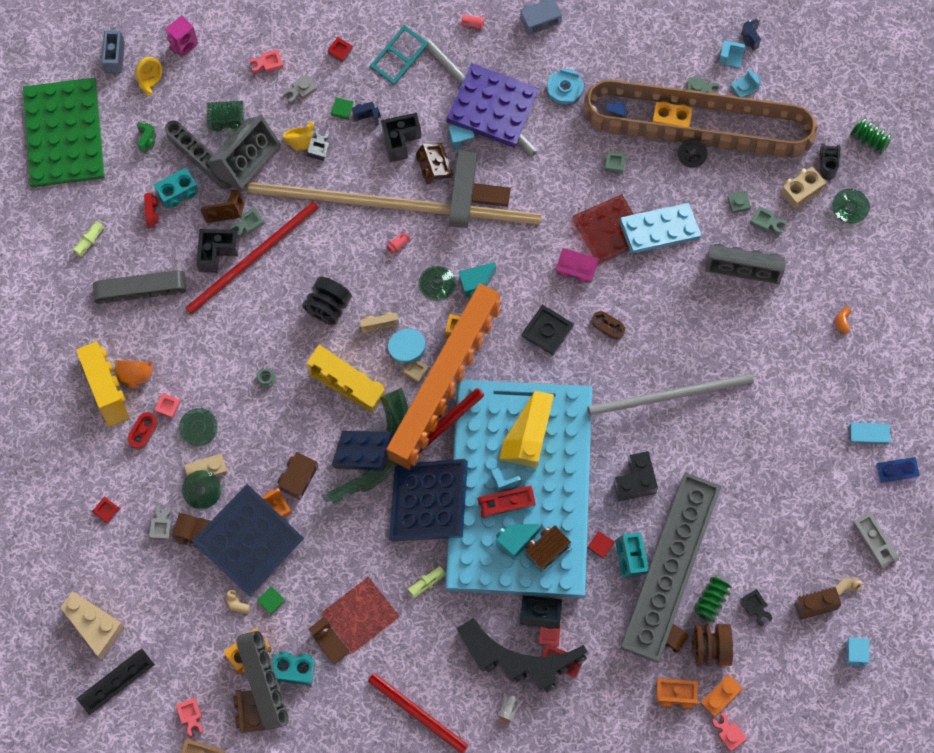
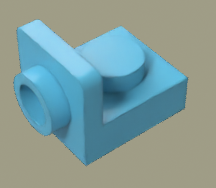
[730,69,760,98]

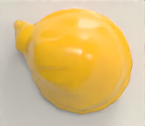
[134,56,162,96]
[282,121,314,151]

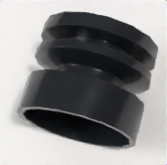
[302,276,352,325]

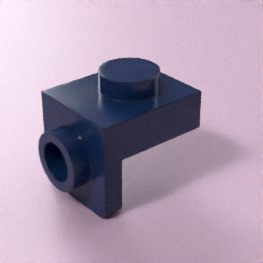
[741,18,761,50]
[352,101,381,126]

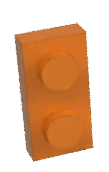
[700,674,743,718]

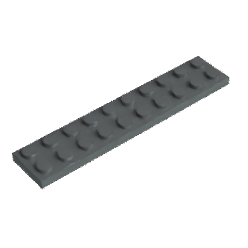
[620,472,721,663]

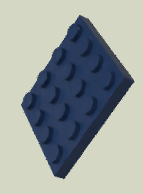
[389,459,468,542]
[192,484,304,596]

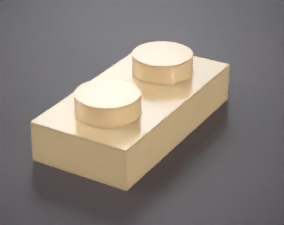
[360,312,399,333]
[184,453,228,485]

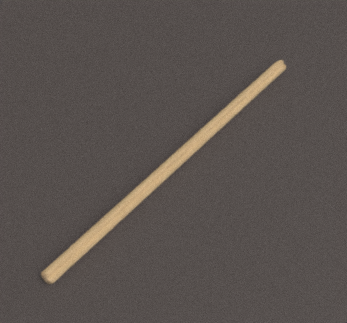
[247,182,542,225]

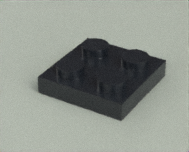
[521,304,574,356]
[520,595,562,629]

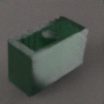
[207,100,245,131]

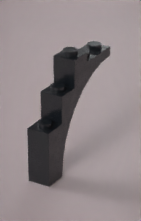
[456,618,589,693]

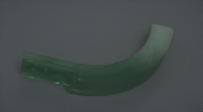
[322,388,408,504]

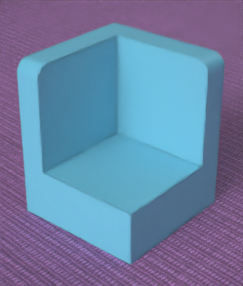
[719,40,745,68]
[448,125,474,151]
[491,467,521,492]
[846,637,869,666]

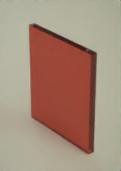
[321,577,400,653]

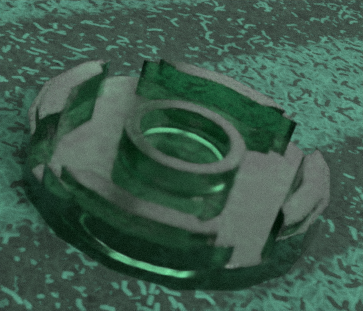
[179,408,218,446]

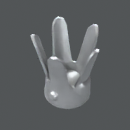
[498,693,523,725]

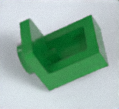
[137,122,157,154]

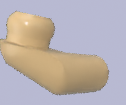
[835,578,863,597]
[225,590,251,615]

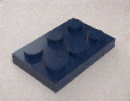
[332,431,394,471]

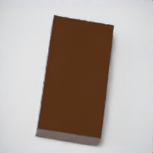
[472,183,511,207]

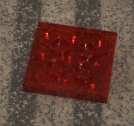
[572,194,634,265]

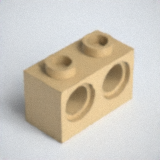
[781,167,826,210]

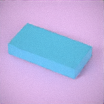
[850,423,890,444]

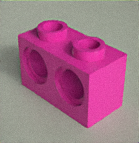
[165,15,198,57]

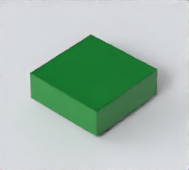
[331,97,354,120]
[257,587,285,615]

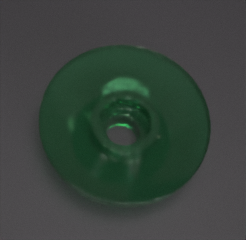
[832,189,870,224]
[419,266,456,301]
[182,470,221,509]

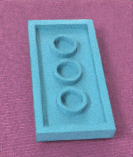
[619,203,701,254]

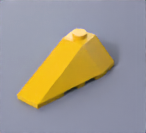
[499,391,554,469]

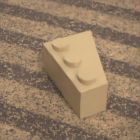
[61,591,125,661]

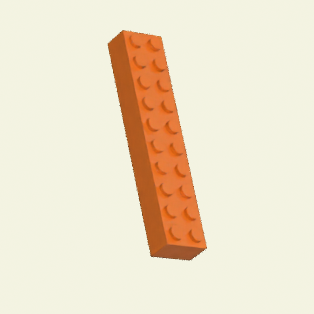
[386,283,502,470]

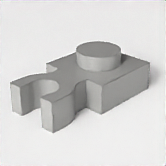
[283,74,318,104]
[149,505,172,541]

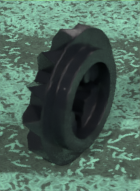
[678,139,707,168]

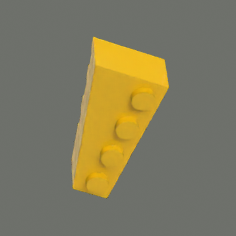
[76,341,130,427]
[306,344,386,413]

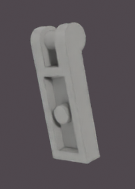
[853,512,899,570]

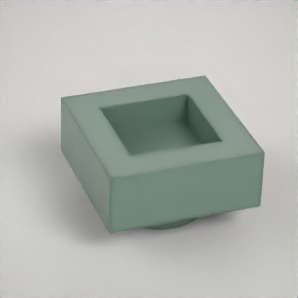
[605,151,626,173]
[727,191,751,214]

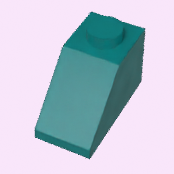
[459,262,496,298]
[496,524,541,560]

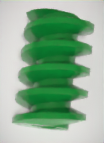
[850,117,892,155]
[694,577,732,623]

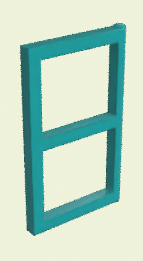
[370,25,429,85]

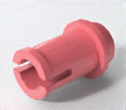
[461,14,484,30]
[386,231,411,254]

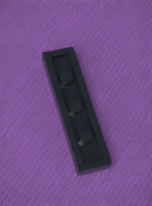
[76,648,155,715]

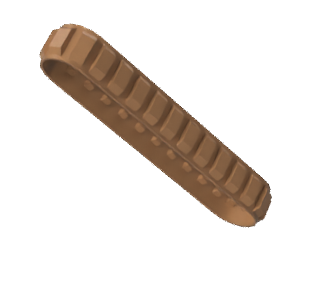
[583,80,818,158]

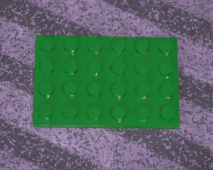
[23,77,105,188]

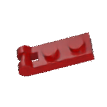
[477,486,536,518]

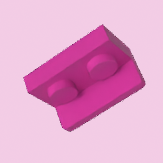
[555,248,599,283]

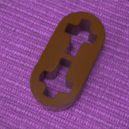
[592,311,625,340]

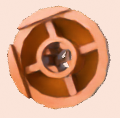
[115,360,153,388]

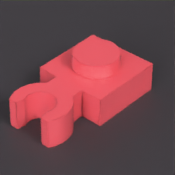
[249,50,283,74]
[176,698,204,737]
[712,713,747,752]

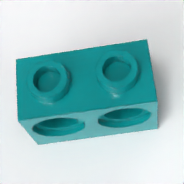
[153,167,199,209]
[615,532,649,578]
[272,652,316,686]

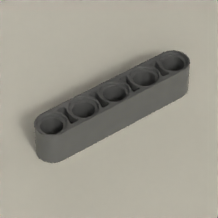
[165,120,232,189]
[449,150,477,228]
[93,270,186,304]
[237,631,289,730]

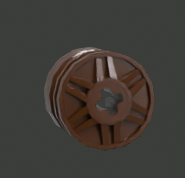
[692,623,733,667]

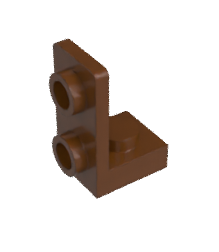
[200,189,245,223]
[308,617,349,664]

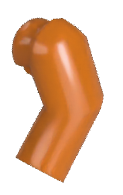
[835,306,852,334]

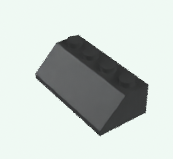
[207,115,281,189]
[705,244,785,284]

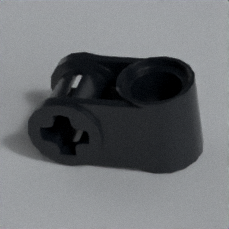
[819,143,841,180]

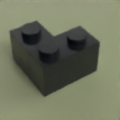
[381,113,422,162]
[196,229,240,273]
[614,451,658,502]

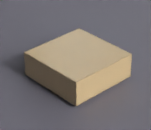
[403,360,429,384]

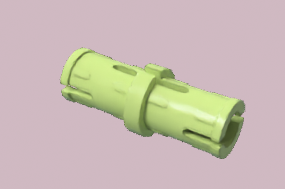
[73,221,105,257]
[407,566,446,599]

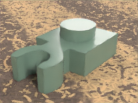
[687,77,720,94]
[750,206,786,235]
[230,207,266,238]

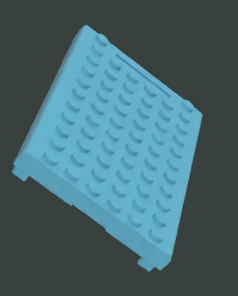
[445,380,592,599]

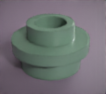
[256,369,276,388]

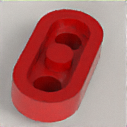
[144,192,159,228]
[128,412,158,449]

